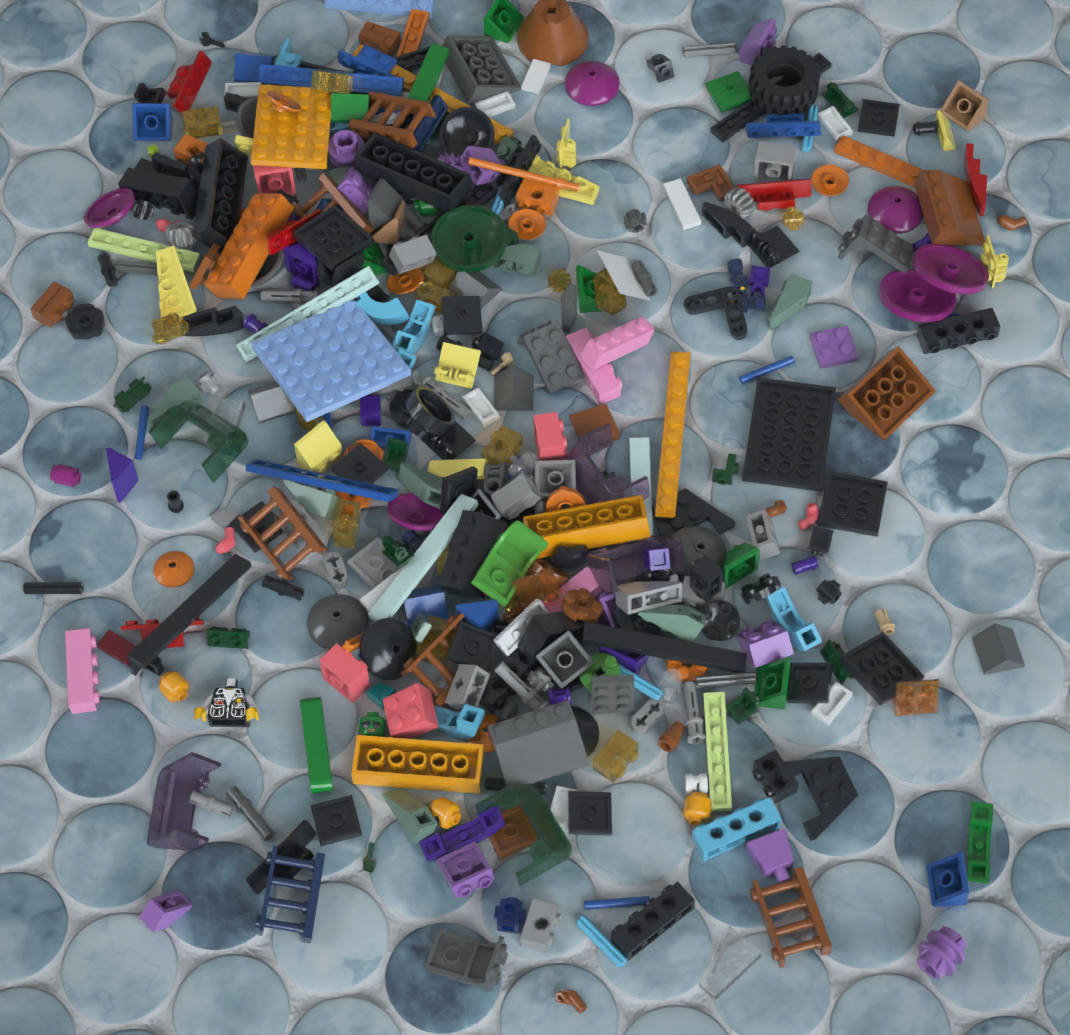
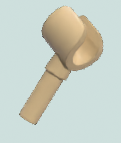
[490,352,514,376]

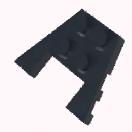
[652,488,735,547]
[774,756,858,841]

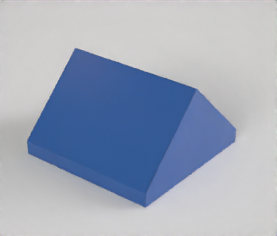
[234,51,277,85]
[132,103,173,141]
[403,585,448,628]
[456,600,499,632]
[926,851,969,907]

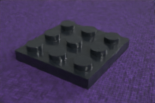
[293,205,374,271]
[818,471,888,537]
[838,632,925,706]

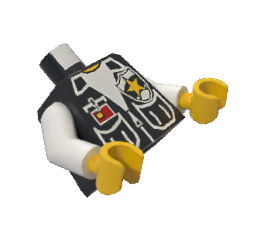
[194,678,259,727]

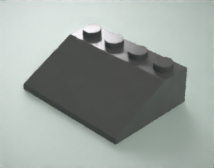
[442,35,521,103]
[488,700,589,792]

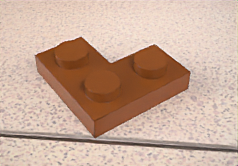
[686,164,735,202]
[189,243,220,290]

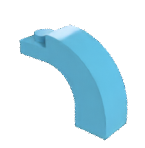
[765,587,822,651]

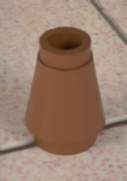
[658,721,685,752]

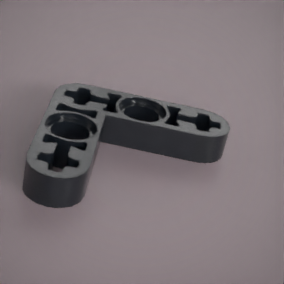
[684,286,748,340]

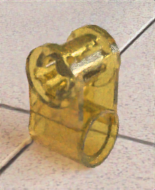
[416,282,454,314]
[152,312,189,344]

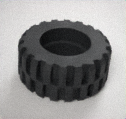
[749,45,820,115]

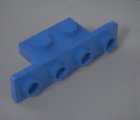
[338,44,404,91]
[746,114,822,138]

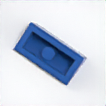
[370,426,412,450]

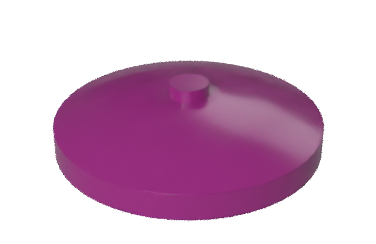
[913,244,989,294]
[878,269,956,322]

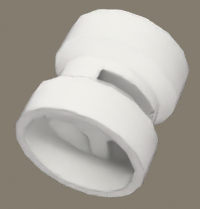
[685,773,708,795]

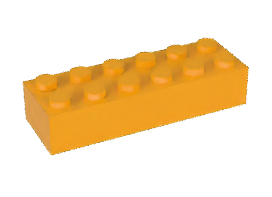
[523,494,651,559]
[351,735,485,794]

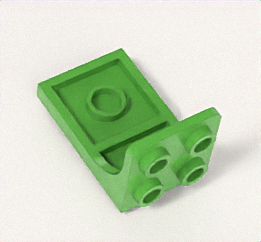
[471,520,548,607]

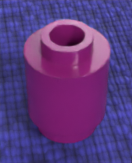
[50,464,81,487]

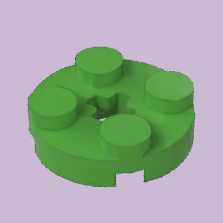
[579,653,622,693]

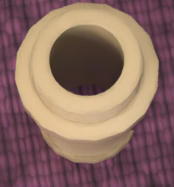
[874,608,895,636]

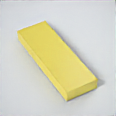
[428,459,488,479]

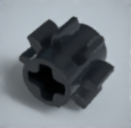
[130,198,155,220]
[816,579,842,605]

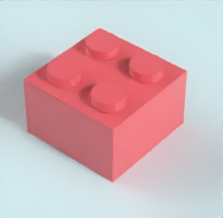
[253,165,296,196]
[533,412,567,461]
[319,644,370,703]
[383,683,439,739]

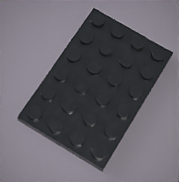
[742,377,836,492]

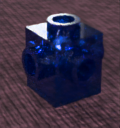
[494,897,527,934]

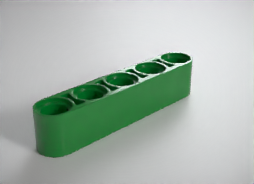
[408,42,450,102]
[300,696,333,794]

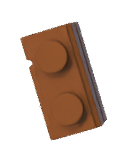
[358,22,401,57]
[30,281,74,328]

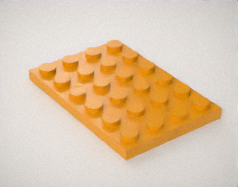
[251,84,333,169]

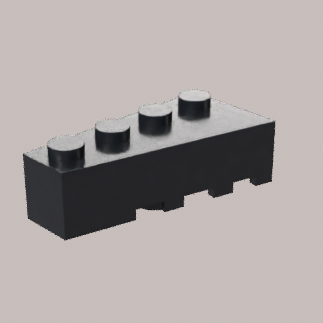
[517,611,609,663]

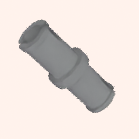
[189,790,234,818]

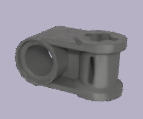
[484,462,508,501]

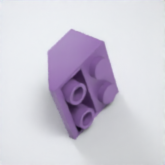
[739,18,777,65]
[736,620,794,668]

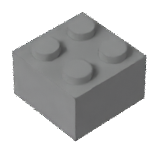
[754,141,796,183]

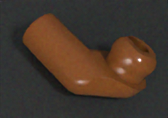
[997,215,1027,231]
[759,500,787,518]
[555,990,587,1014]

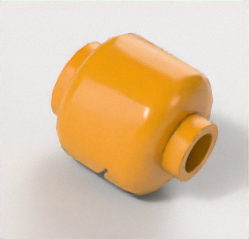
[159,671,190,702]
[683,792,712,826]
[429,797,461,829]

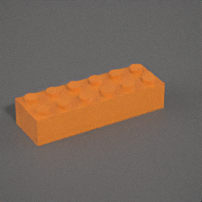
[204,194,294,299]

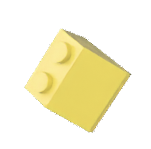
[294,420,343,473]

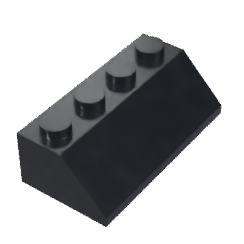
[438,510,508,599]

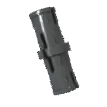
[631,260,658,297]

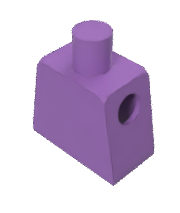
[459,146,506,185]
[746,828,794,883]

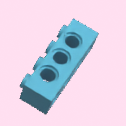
[692,797,782,861]

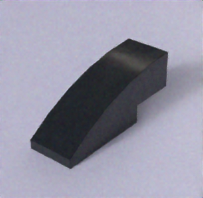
[702,202,755,248]
[180,305,243,337]

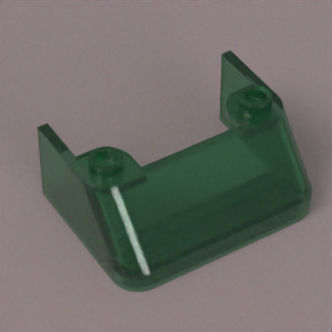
[149,404,249,483]
[475,785,572,886]

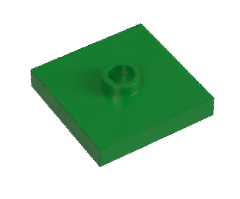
[705,71,752,113]

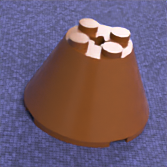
[517,0,589,67]

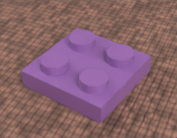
[810,325,858,369]

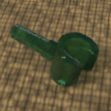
[363,842,377,873]

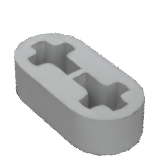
[324,551,349,589]
[631,699,664,734]

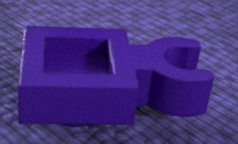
[749,265,771,297]

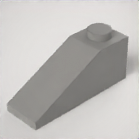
[616,581,682,615]

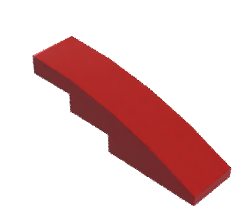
[964,143,987,216]

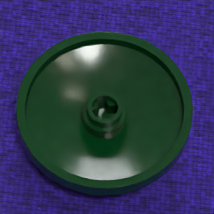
[431,205,508,273]

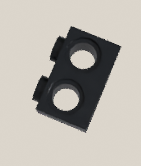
[752,750,798,804]

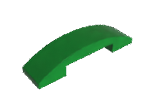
[966,801,994,884]

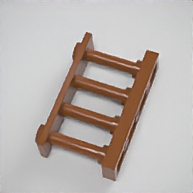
[348,91,436,148]
[292,173,374,234]
[238,486,327,581]
[401,613,496,707]
[750,866,832,968]

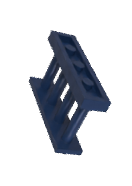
[387,95,449,152]
[255,845,325,943]

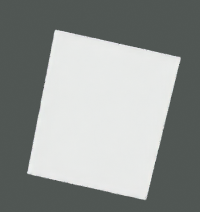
[597,250,650,300]

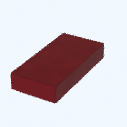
[97,630,136,667]

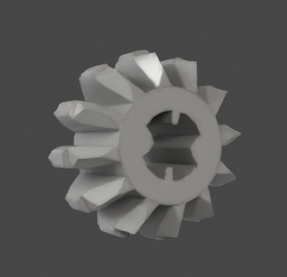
[723,187,756,219]
[165,221,197,248]

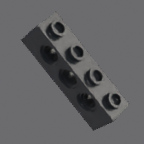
[917,307,1000,354]
[479,647,543,714]
[611,881,695,961]

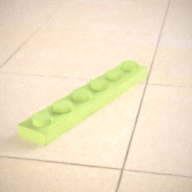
[87,228,201,273]
[703,692,732,812]

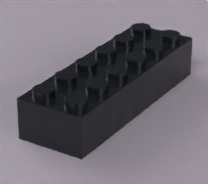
[355,133,471,212]
[192,138,248,255]

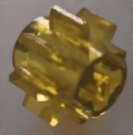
[783,207,804,231]
[548,268,572,292]

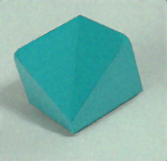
[367,682,396,710]

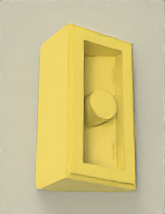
[935,110,956,151]

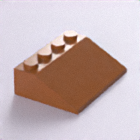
[915,170,985,245]
[837,346,936,441]

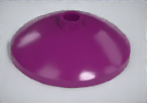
[565,61,619,106]
[867,186,924,234]
[84,188,135,228]
[387,493,444,531]

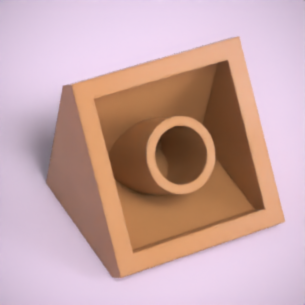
[940,80,989,132]
[370,200,405,244]

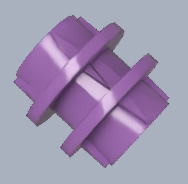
[328,130,365,170]
[916,926,966,980]

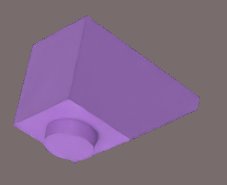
[139,890,193,932]

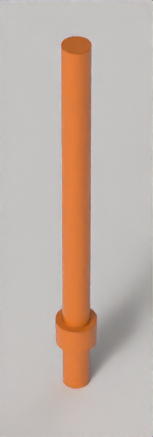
[468,157,579,191]

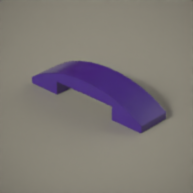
[419,805,506,862]

